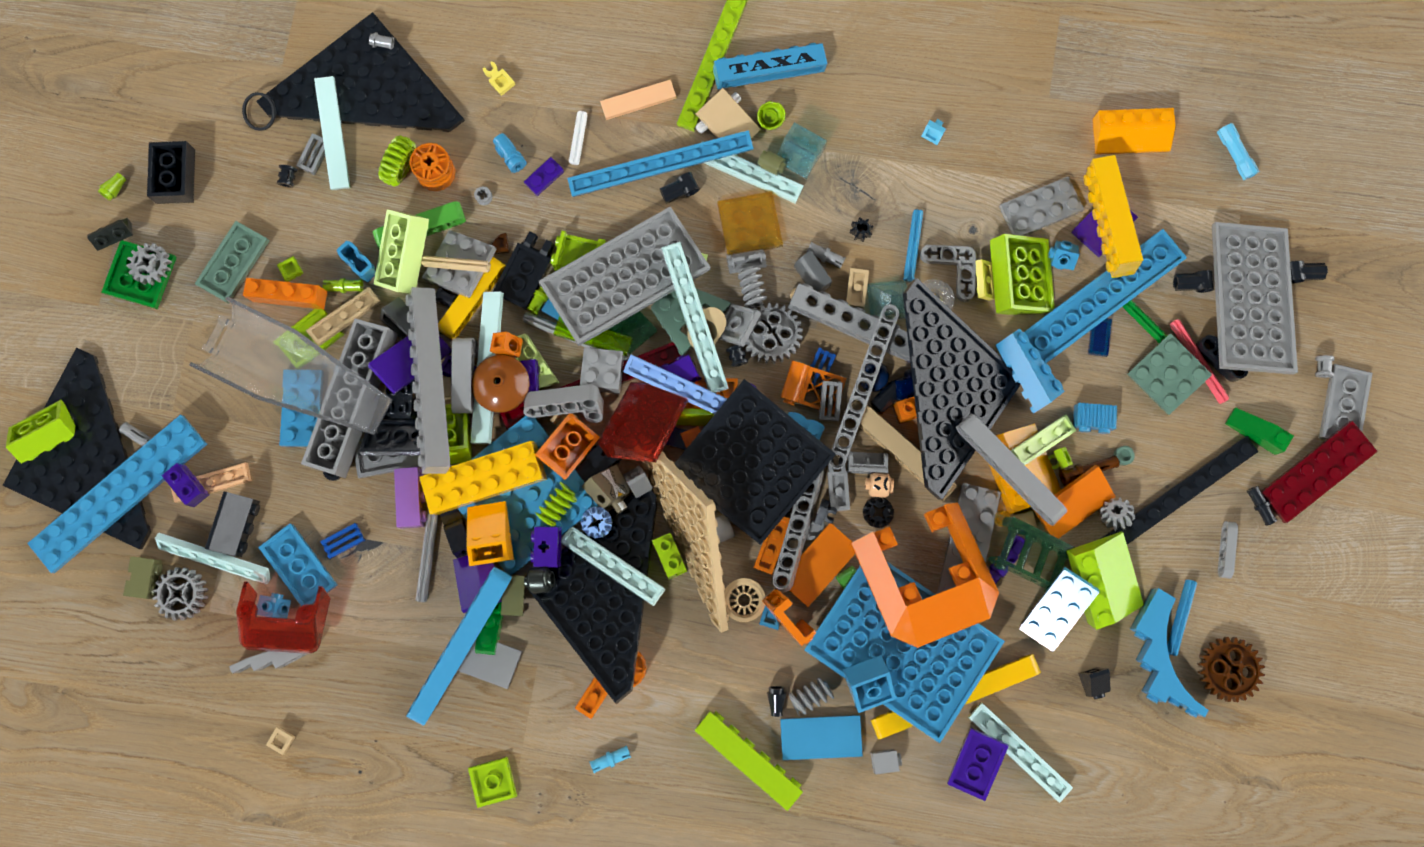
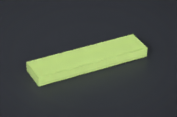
[1010,414,1076,465]

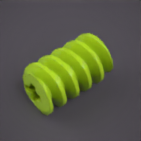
[535,482,577,527]

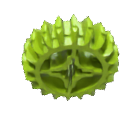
[378,135,416,187]

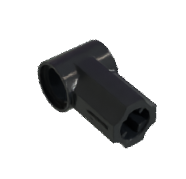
[659,172,700,204]
[1290,261,1328,284]
[1173,270,1214,293]

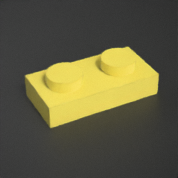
[975,259,995,301]

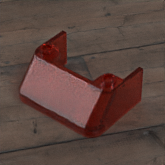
[236,581,331,654]

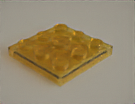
[717,191,783,255]

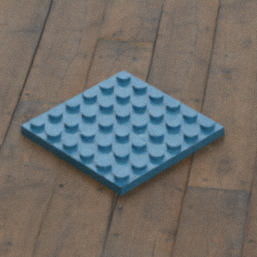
[458,416,599,576]

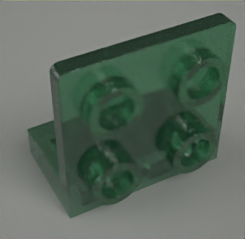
[606,311,657,355]

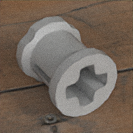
[1315,355,1335,378]

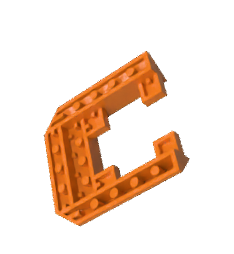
[851,502,999,648]

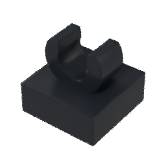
[814,499,837,526]

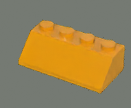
[1093,108,1176,154]

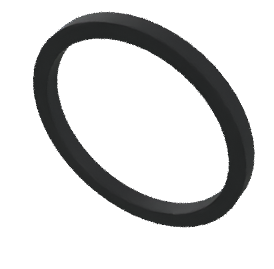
[242,92,276,131]

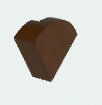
[491,233,509,255]

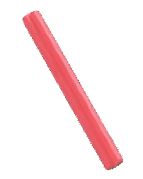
[1170,319,1229,404]

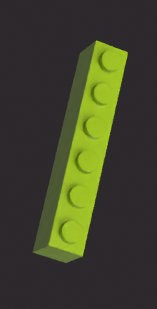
[694,711,803,811]

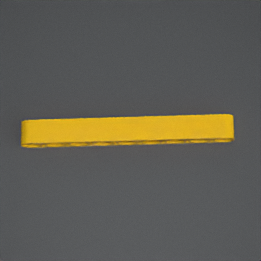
[870,654,1041,739]

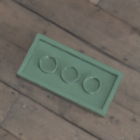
[195,221,270,304]

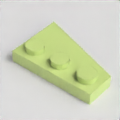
[515,334,560,389]

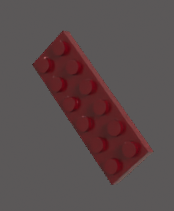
[1261,421,1378,523]

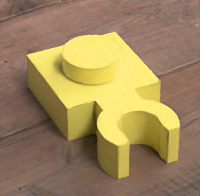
[483,62,515,96]

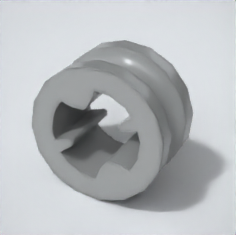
[474,186,492,205]

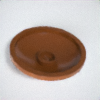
[471,355,530,413]

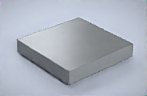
[719,303,761,347]

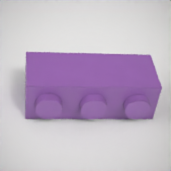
[394,467,427,529]

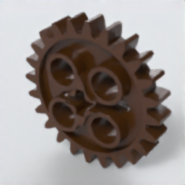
[1197,637,1265,702]

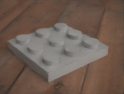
[422,230,497,298]

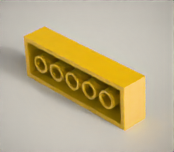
[1084,155,1143,278]
[419,441,547,515]

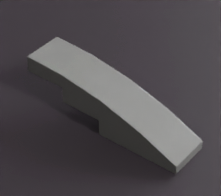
[229,646,317,674]

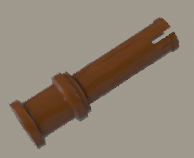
[1059,455,1120,486]

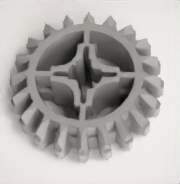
[152,567,209,621]

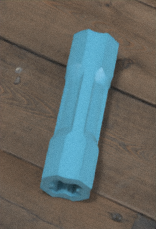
[1217,123,1260,180]

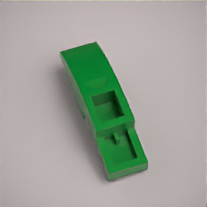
[475,596,503,655]

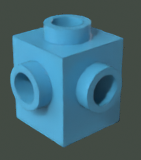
[1048,240,1080,271]
[255,593,291,622]

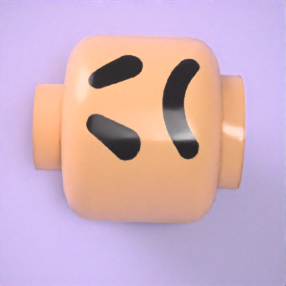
[865,472,894,498]

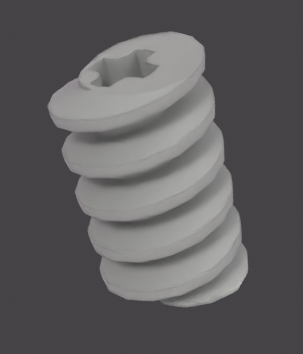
[737,266,767,308]
[789,678,834,717]

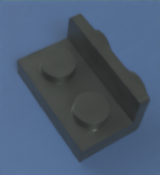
[87,218,133,251]

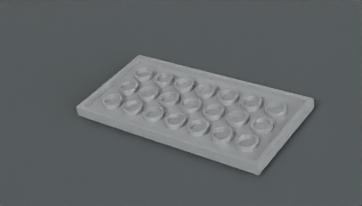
[539,207,711,346]
[1212,222,1298,375]

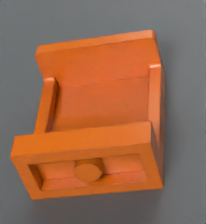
[762,588,816,646]

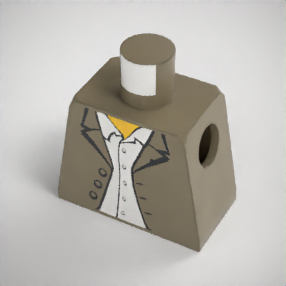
[582,465,629,514]

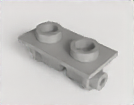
[726,249,767,274]

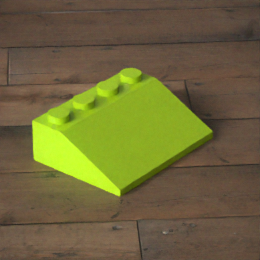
[990,234,1055,315]
[1067,532,1144,630]

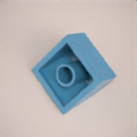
[843,655,896,713]

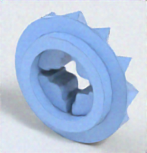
[580,507,612,538]

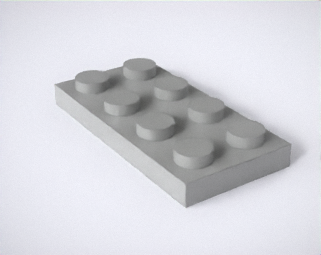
[999,177,1084,236]

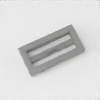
[296,133,325,175]
[819,381,843,421]

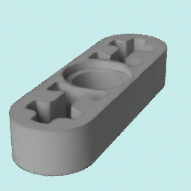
[1218,521,1238,579]

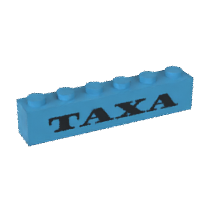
[713,43,828,89]

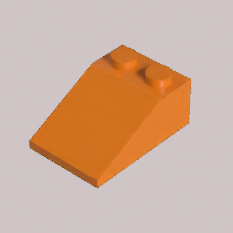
[535,413,600,480]

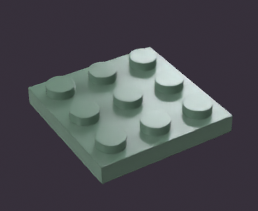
[1127,333,1213,415]

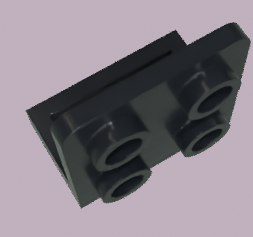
[383,380,418,420]

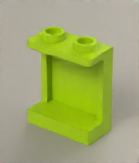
[551,230,607,271]
[652,533,687,579]

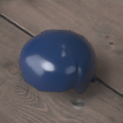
[860,363,890,392]

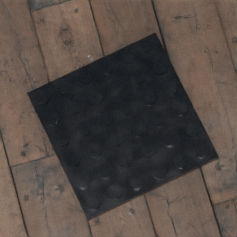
[674,379,836,545]

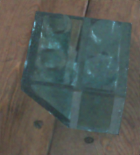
[777,122,827,179]

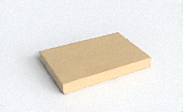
[696,88,761,138]

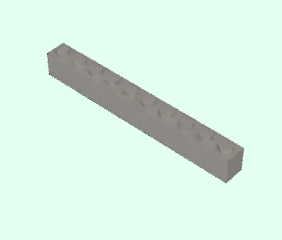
[406,287,450,474]

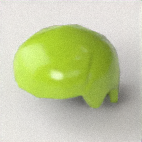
[757,101,785,130]

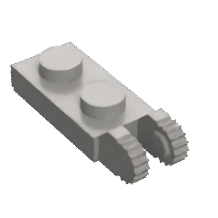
[827,457,850,511]

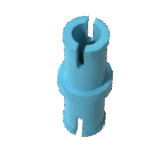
[589,745,631,773]

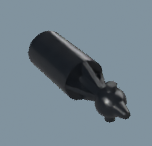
[870,369,912,414]

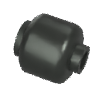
[524,567,555,594]

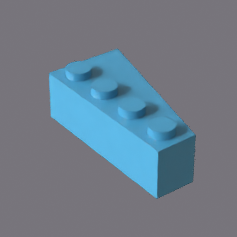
[995,329,1065,414]

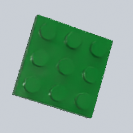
[101,240,177,310]

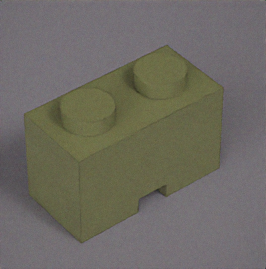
[123,556,163,599]

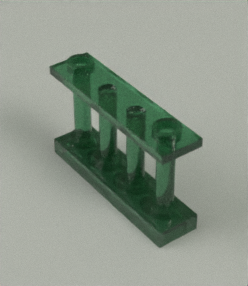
[988,516,1075,592]

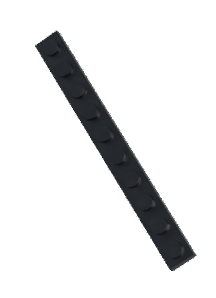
[1100,436,1259,545]

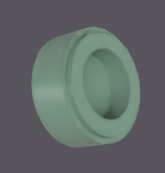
[1113,446,1135,466]

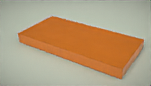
[1034,465,1116,542]
[779,523,855,607]

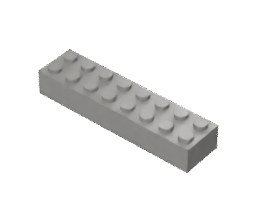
[301,318,398,479]

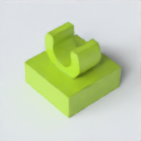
[1048,447,1073,469]

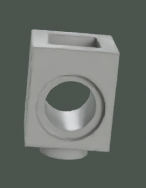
[870,749,902,774]

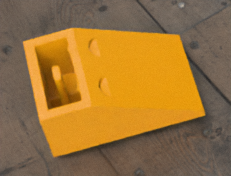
[467,501,514,566]

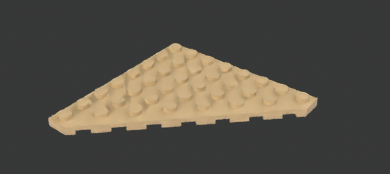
[630,428,729,633]

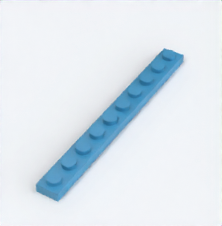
[567,130,753,197]

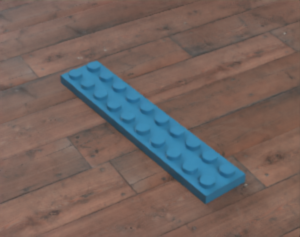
[1024,229,1187,363]
[27,414,207,573]

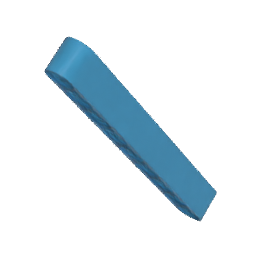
[406,567,512,726]

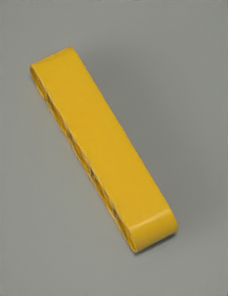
[438,257,506,340]

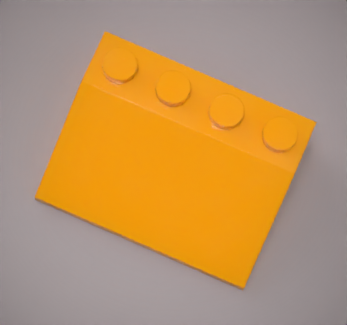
[988,423,1061,515]

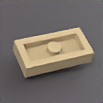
[846,268,869,309]

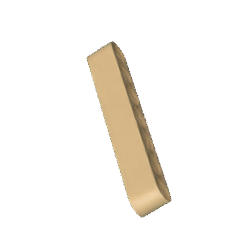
[844,401,957,501]

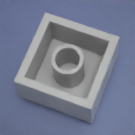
[580,348,624,394]

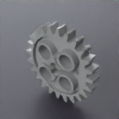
[745,303,803,364]

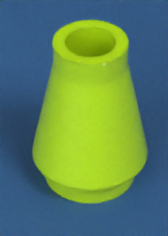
[98,173,126,201]

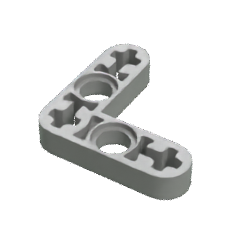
[920,245,976,302]

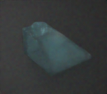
[867,280,907,319]

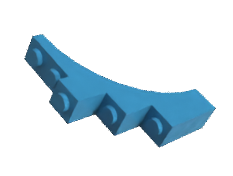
[1130,588,1209,718]

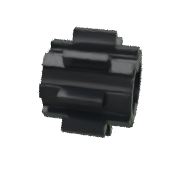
[849,217,873,242]

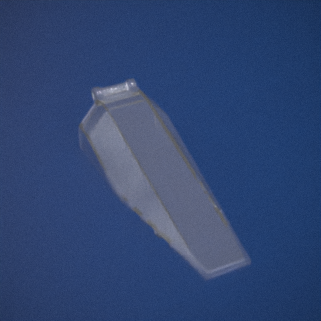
[189,296,392,435]

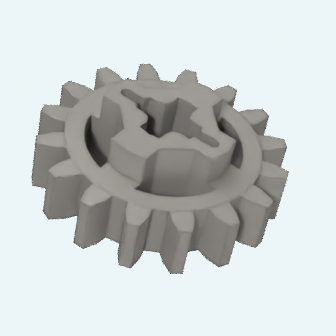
[127,243,172,285]

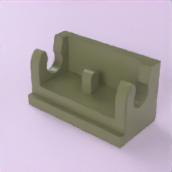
[501,576,525,616]

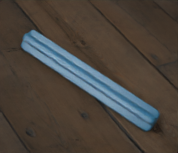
[903,209,923,282]
[1167,579,1197,656]

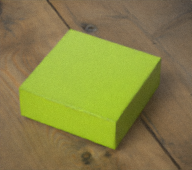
[277,256,304,282]

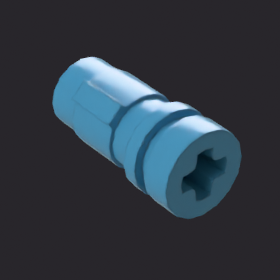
[493,133,527,173]

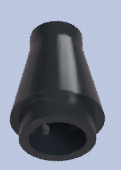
[767,686,787,717]

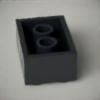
[147,141,195,204]

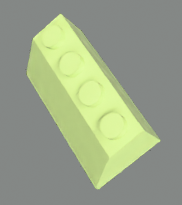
[374,209,429,293]

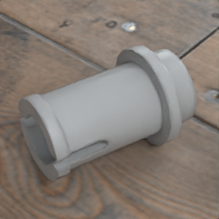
[369,32,394,49]

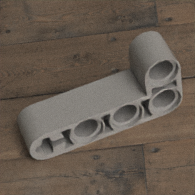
[451,338,478,413]
[523,385,604,423]

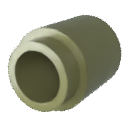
[757,151,787,176]

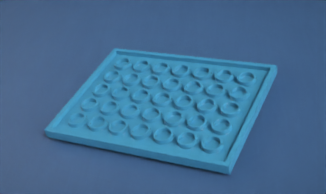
[804,562,1005,743]

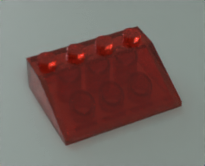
[598,382,688,463]

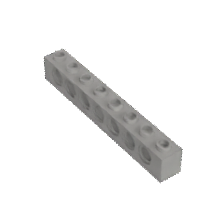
[788,283,910,363]

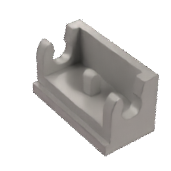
[847,451,888,474]

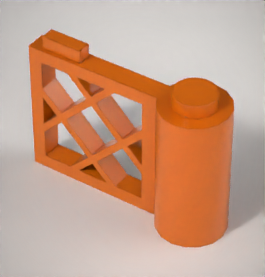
[780,361,847,416]

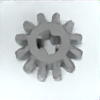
[1100,497,1135,531]

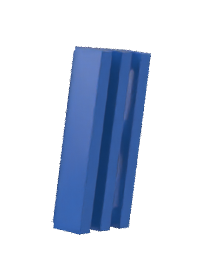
[809,348,836,390]
[320,523,365,559]

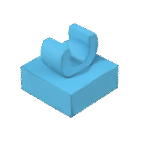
[921,119,946,145]

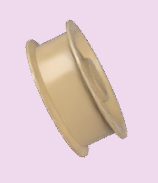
[724,578,766,622]

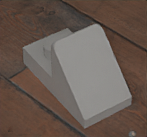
[623,465,653,498]

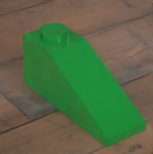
[1225,407,1294,455]

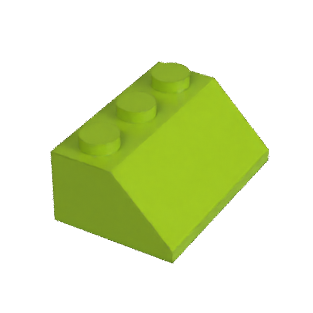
[5,400,75,464]

